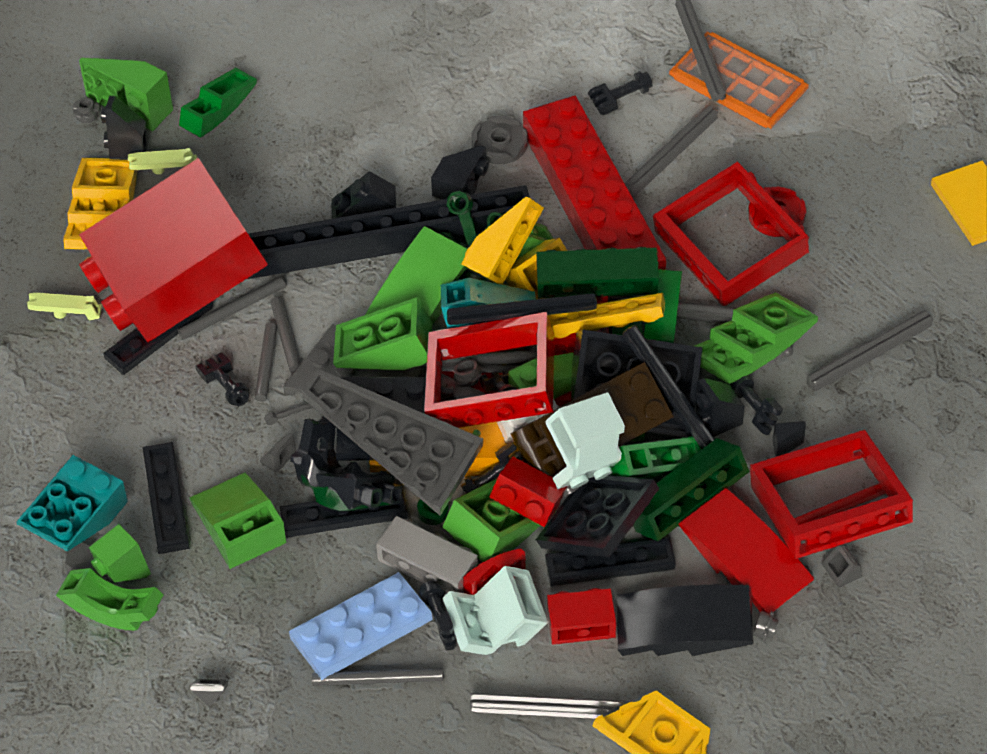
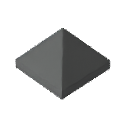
[191,679,228,707]

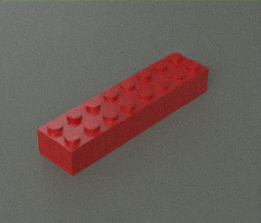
[523,95,666,270]

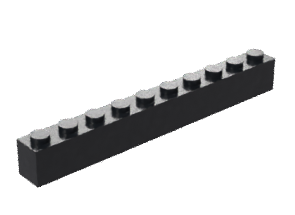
[247,185,530,279]

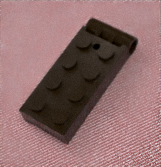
[510,362,674,478]

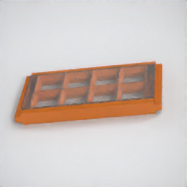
[669,31,809,129]

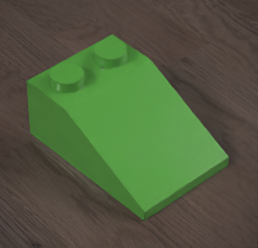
[333,297,433,370]
[442,479,556,562]

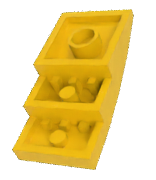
[63,158,138,250]

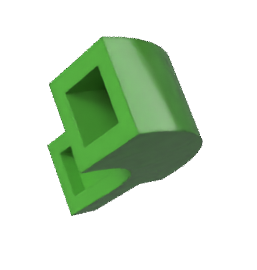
[56,568,164,631]

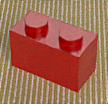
[489,456,567,527]
[547,588,616,645]

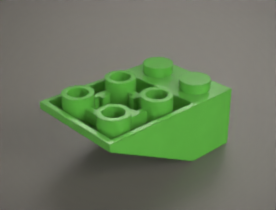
[79,58,173,131]
[189,472,286,569]

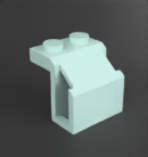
[545,392,625,489]
[443,566,548,655]

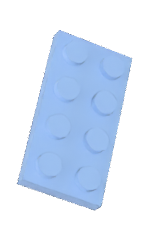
[289,572,433,680]

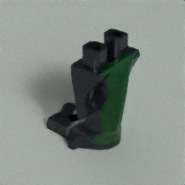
[290,416,402,511]

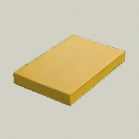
[931,161,987,246]

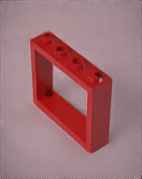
[653,161,810,306]
[424,312,554,428]
[750,430,913,559]

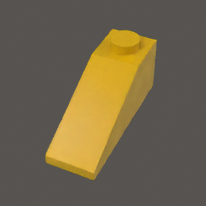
[461,197,544,285]

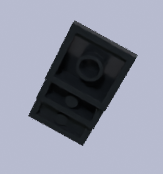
[617,584,754,656]

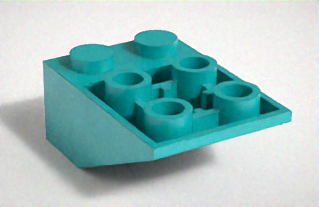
[440,278,536,329]
[16,455,128,552]

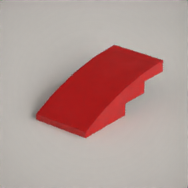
[678,488,814,614]

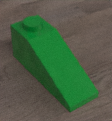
[610,437,700,479]

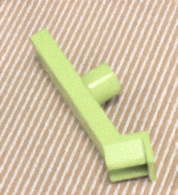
[128,148,197,174]
[27,293,102,320]

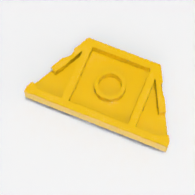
[592,691,710,754]

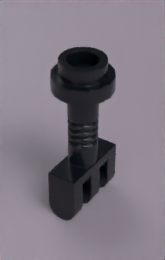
[588,71,653,115]
[195,352,249,407]
[480,368,518,392]
[730,376,783,435]
[461,442,525,494]
[419,581,457,650]

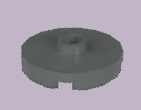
[472,116,527,164]

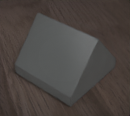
[822,544,862,587]

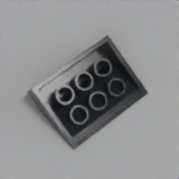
[571,329,702,438]

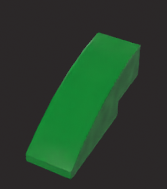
[179,67,257,138]
[644,269,682,343]

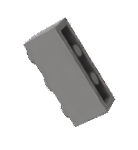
[376,516,478,594]

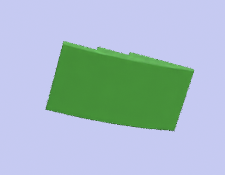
[365,226,467,324]
[695,292,818,384]

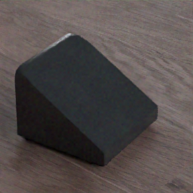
[773,421,806,457]

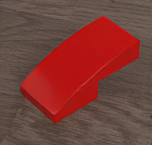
[463,548,526,595]

